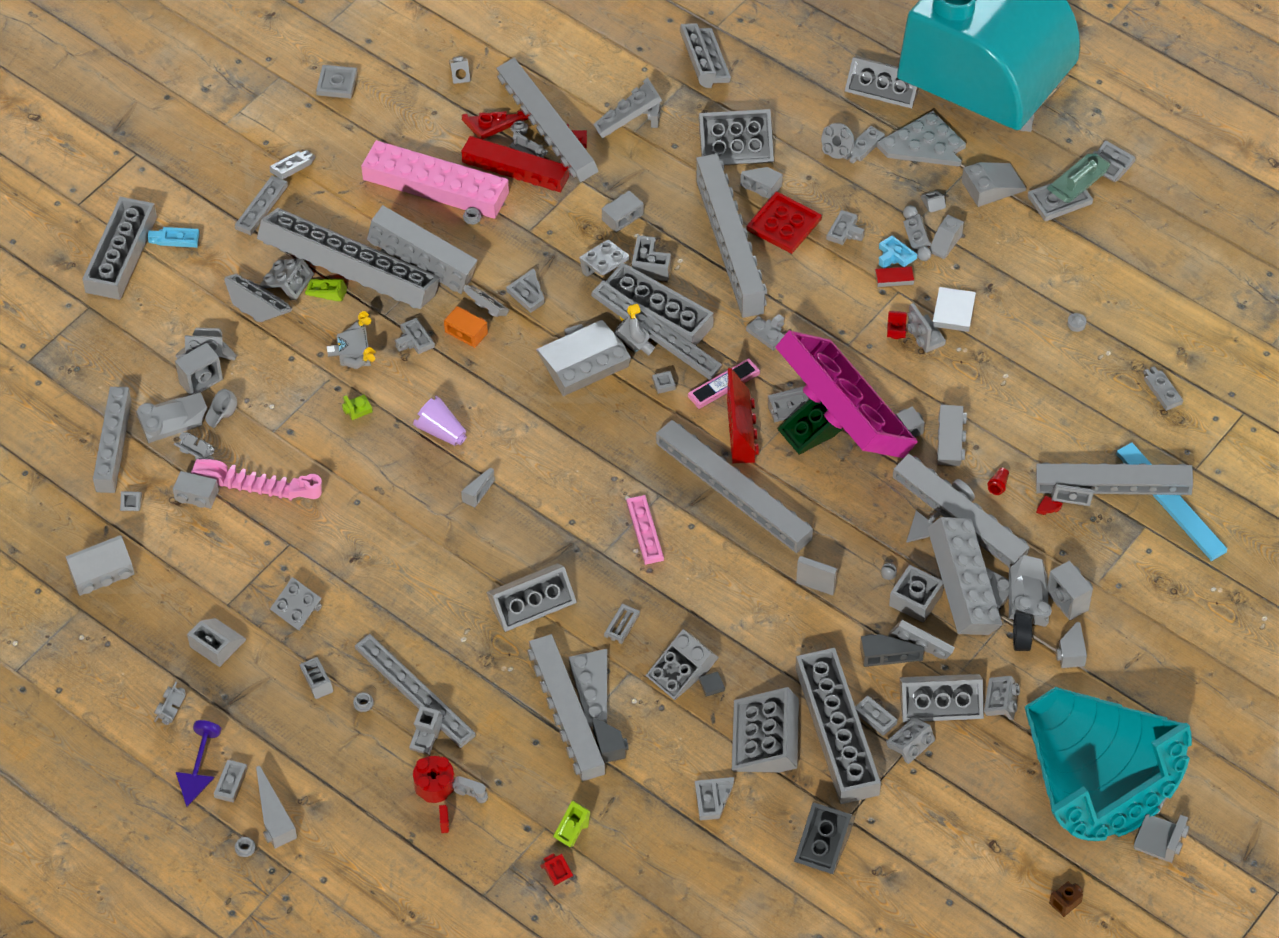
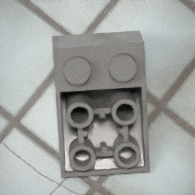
[646,629,719,700]

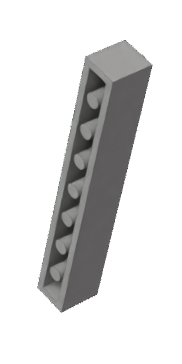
[893,453,1030,568]
[1036,463,1193,495]
[527,634,605,782]

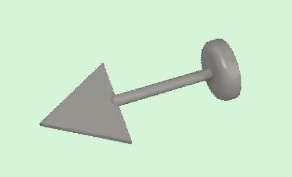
[906,479,975,543]

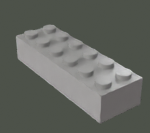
[82,197,157,300]
[367,205,477,294]
[605,263,714,346]
[927,517,1003,635]

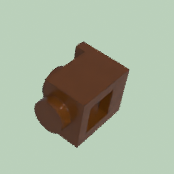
[1049,881,1083,917]

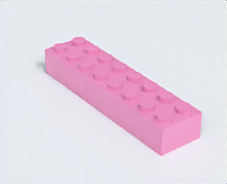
[361,140,509,219]

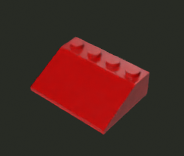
[727,368,759,464]

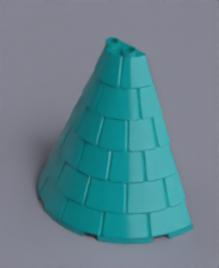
[1025,687,1192,841]

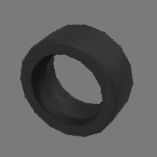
[1013,613,1032,651]

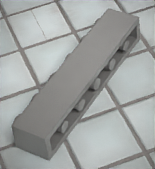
[93,387,132,493]

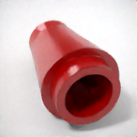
[987,468,1009,495]

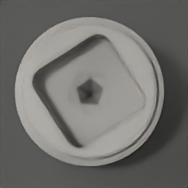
[1067,313,1086,332]

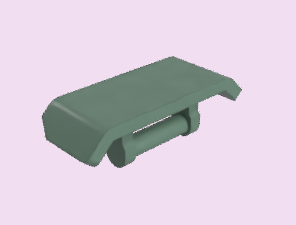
[1047,153,1110,203]

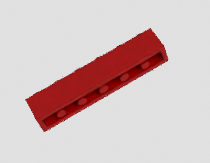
[461,136,569,193]

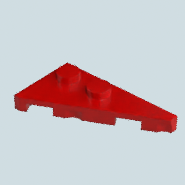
[461,111,529,140]

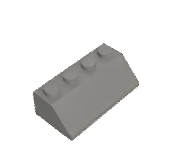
[845,56,920,109]
[486,563,577,632]
[899,674,984,722]

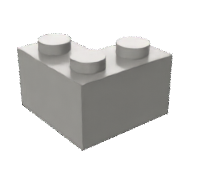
[632,235,671,282]

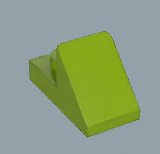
[553,801,590,847]

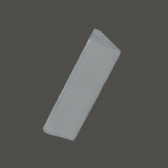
[1051,484,1094,506]

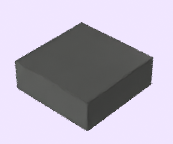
[699,671,725,697]

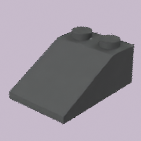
[794,802,855,875]

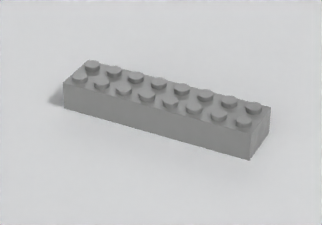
[795,648,881,804]

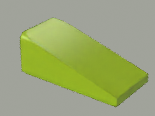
[305,279,347,301]

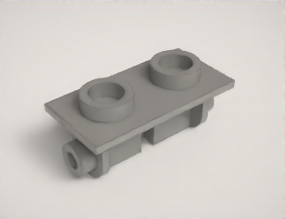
[509,132,548,158]
[174,432,215,460]
[154,682,186,725]

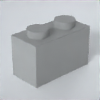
[602,191,644,233]
[173,471,219,509]

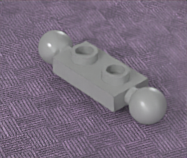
[903,205,931,261]

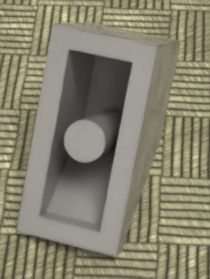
[929,215,964,260]
[1055,622,1087,668]

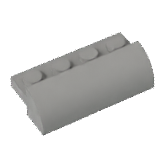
[680,23,731,88]

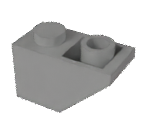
[740,167,783,199]

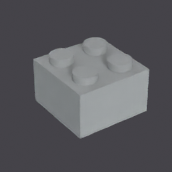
[175,343,223,395]
[1047,560,1093,621]
[889,565,944,623]

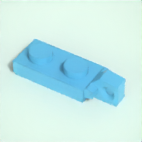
[148,227,200,248]

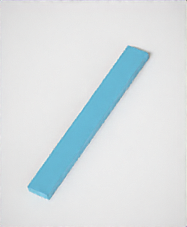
[1116,443,1227,561]

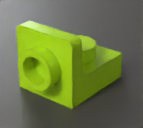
[342,394,373,420]

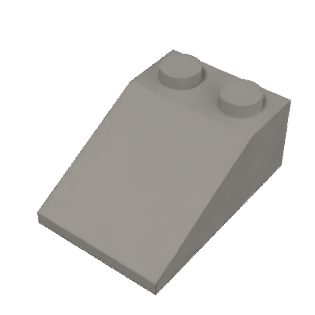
[962,162,1026,207]

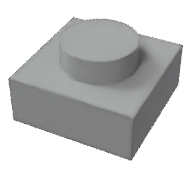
[652,371,676,394]

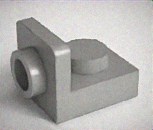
[643,103,661,128]

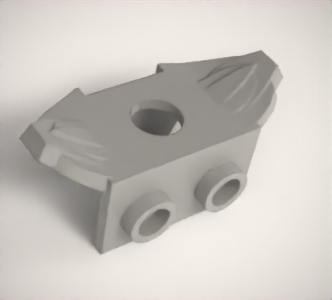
[176,327,237,361]

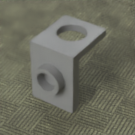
[449,56,471,84]

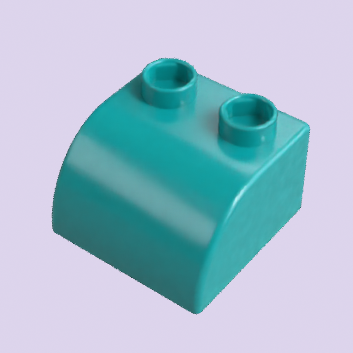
[897,0,1080,130]

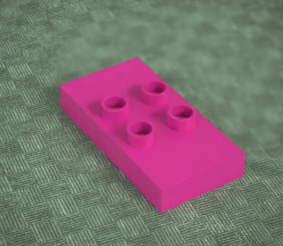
[775,330,918,458]

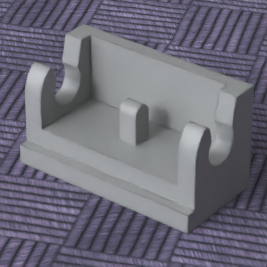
[768,386,809,423]

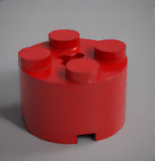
[413,756,455,803]

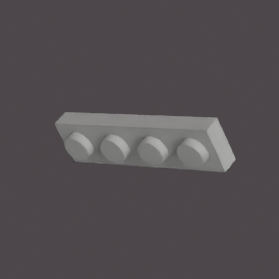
[235,175,288,236]

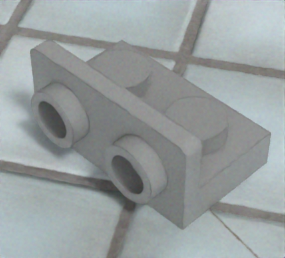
[984,676,1020,720]
[886,717,935,764]

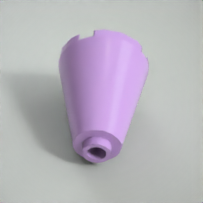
[413,396,467,446]

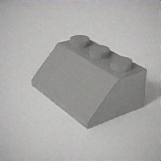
[65,535,134,596]

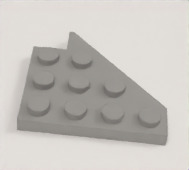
[876,111,966,166]

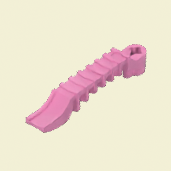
[191,459,322,501]

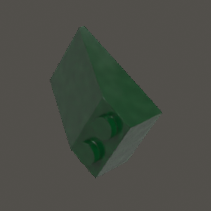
[777,399,844,455]

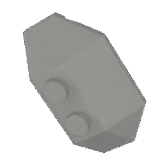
[224,274,292,322]

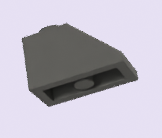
[592,718,629,763]

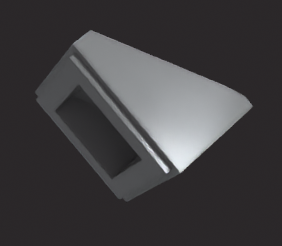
[921,190,946,212]
[120,491,142,511]

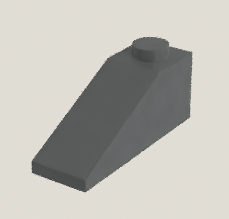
[860,634,924,667]

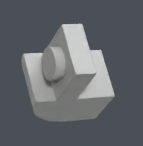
[409,705,442,755]

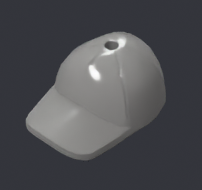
[205,389,237,428]

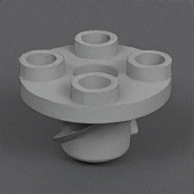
[821,123,854,159]

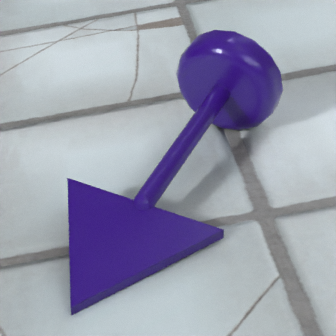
[176,720,221,807]

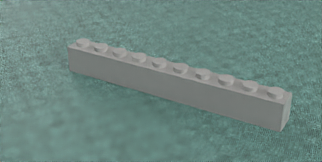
[496,58,599,183]
[656,420,813,554]

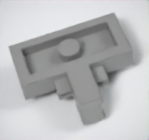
[826,210,864,245]
[746,314,785,351]
[395,318,435,354]

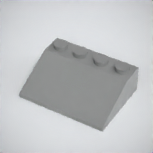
[698,109,774,165]
[536,320,631,396]
[732,687,799,773]

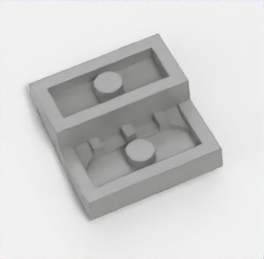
[1093,140,1136,183]

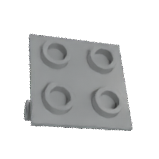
[270,577,322,630]

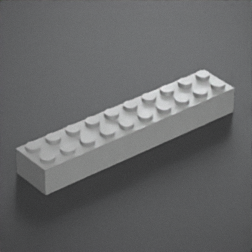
[696,154,767,318]
[257,208,440,309]

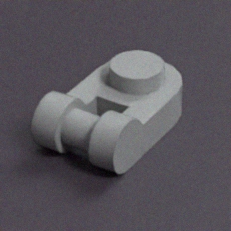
[453,776,488,803]

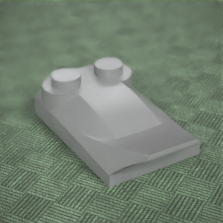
[136,392,207,443]
[1009,555,1052,627]

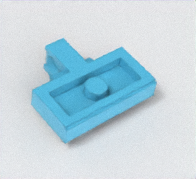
[879,236,917,268]

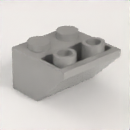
[187,618,246,667]

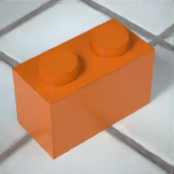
[444,306,488,348]

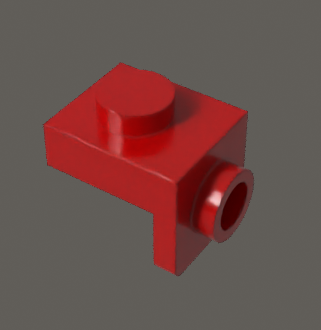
[887,311,907,339]

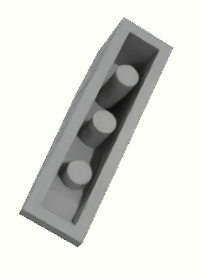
[256,765,297,849]

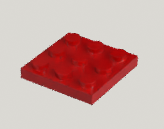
[746,191,822,254]

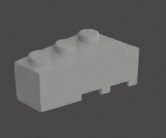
[937,405,967,466]

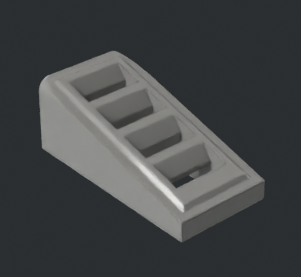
[461,468,495,508]
[299,657,333,699]

